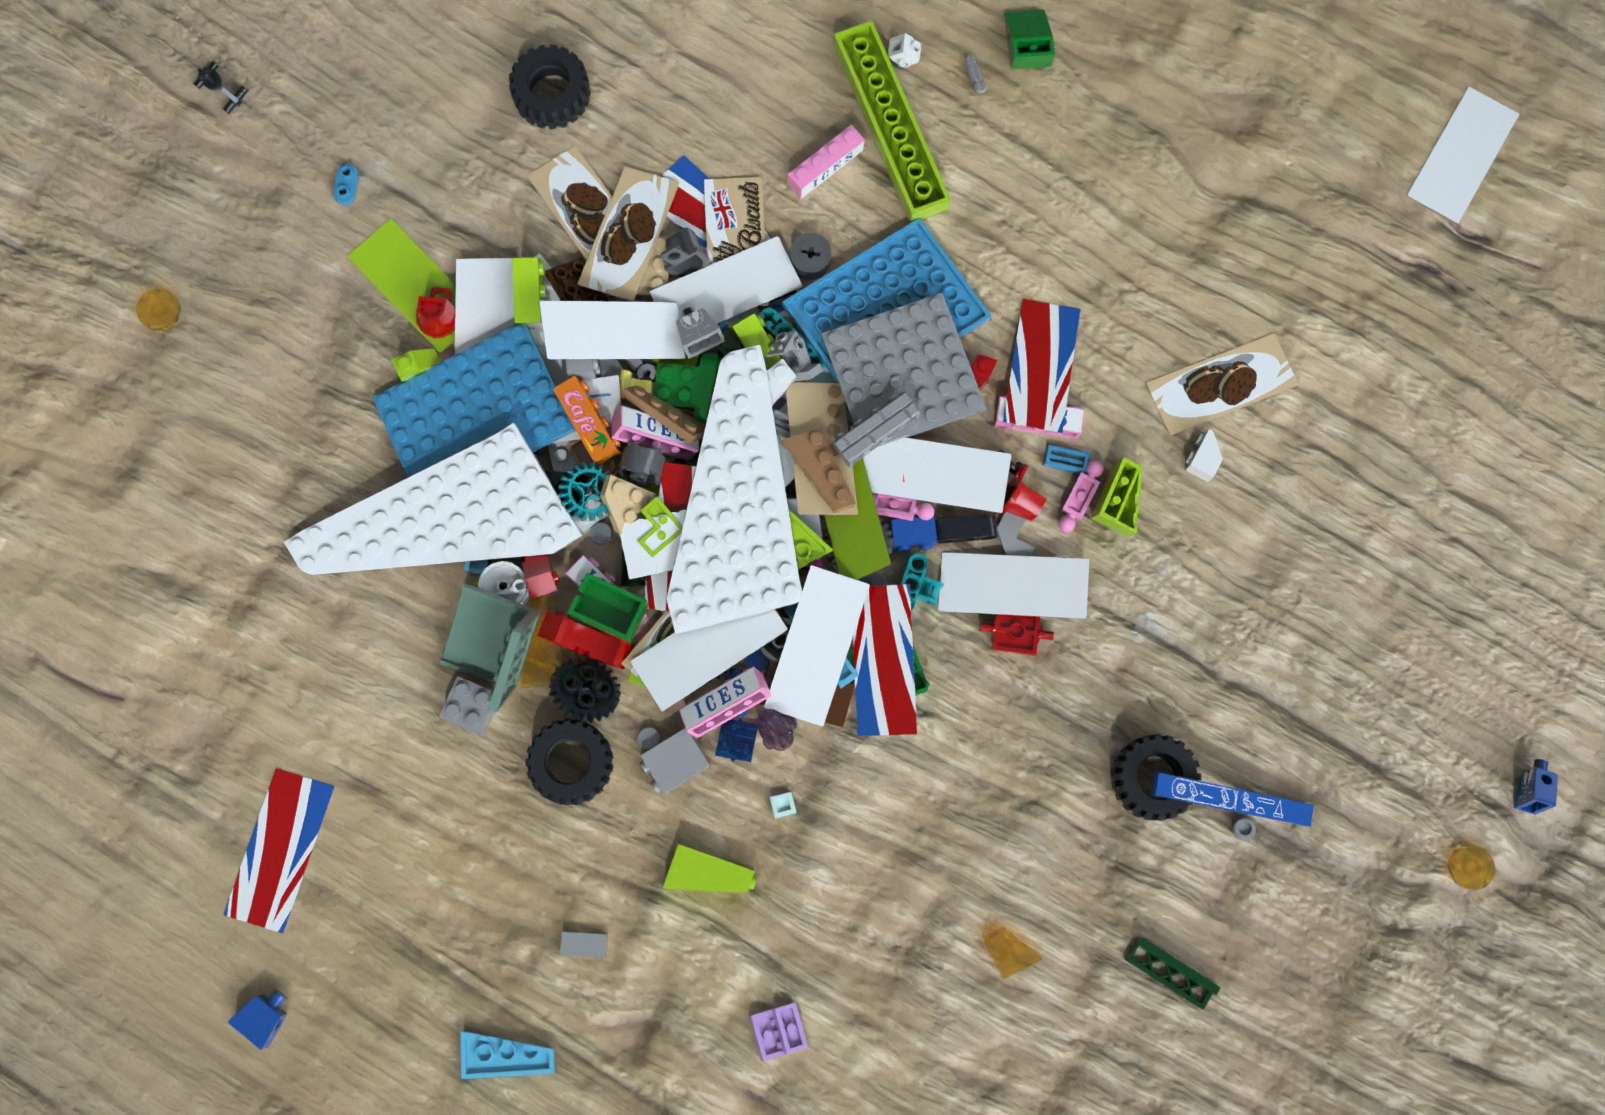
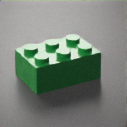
[567,573,649,644]

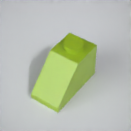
[391,348,441,382]

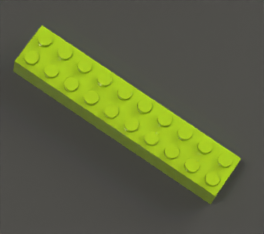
[833,20,951,223]

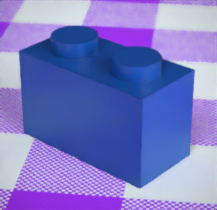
[890,516,937,552]

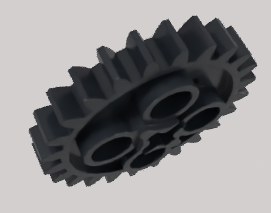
[548,657,621,723]

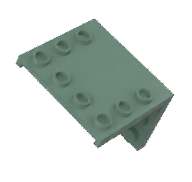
[440,583,540,713]

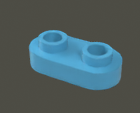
[333,164,360,206]

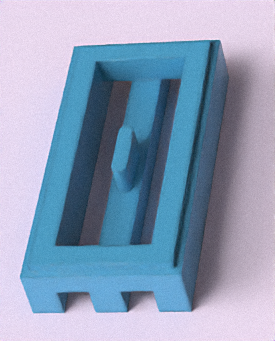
[1043,444,1090,474]

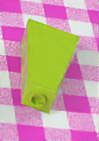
[663,844,758,893]

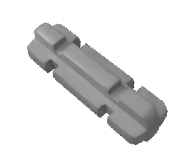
[964,55,986,95]

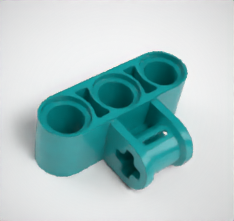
[901,553,944,612]

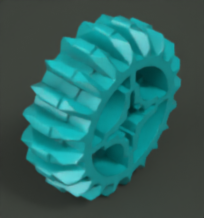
[558,462,610,521]

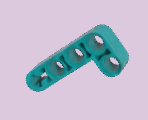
[760,308,830,369]

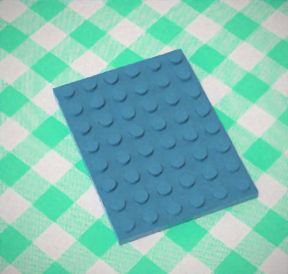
[782,218,992,385]
[372,323,576,478]

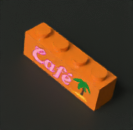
[553,376,621,466]

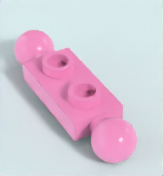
[1058,461,1103,533]
[874,493,934,521]

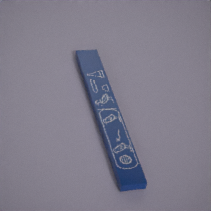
[1152,772,1314,827]

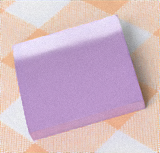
[749,1002,808,1061]

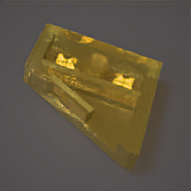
[982,927,1042,979]

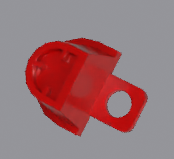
[416,287,455,339]
[1002,464,1047,521]

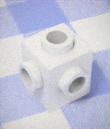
[888,33,921,68]

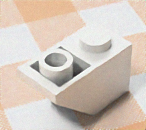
[1186,429,1223,482]

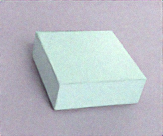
[770,791,796,819]

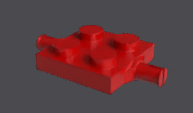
[979,614,1054,656]

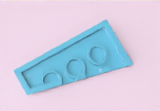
[461,1031,555,1079]

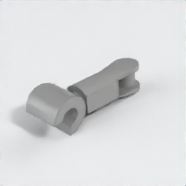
[623,359,656,382]

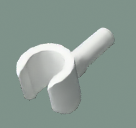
[497,579,527,597]

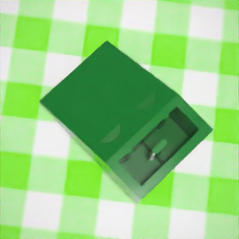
[1004,9,1055,70]

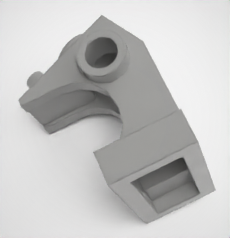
[766,331,823,382]

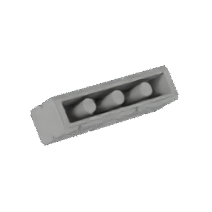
[833,393,920,467]

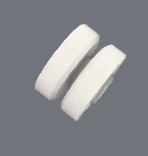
[478,561,530,605]

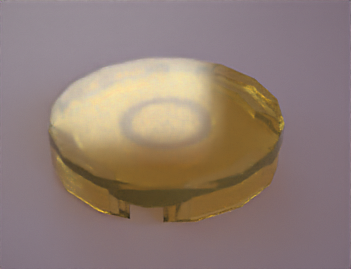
[136,289,181,331]
[1448,845,1495,890]

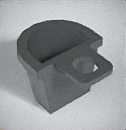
[661,227,708,277]

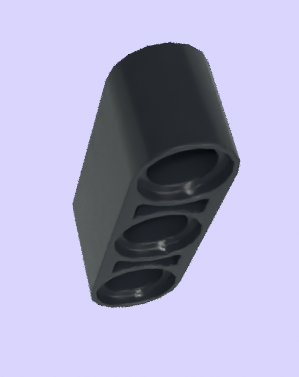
[935,515,998,544]

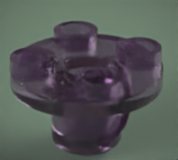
[755,709,797,751]

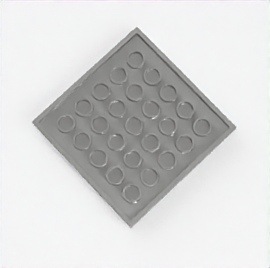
[821,293,986,447]

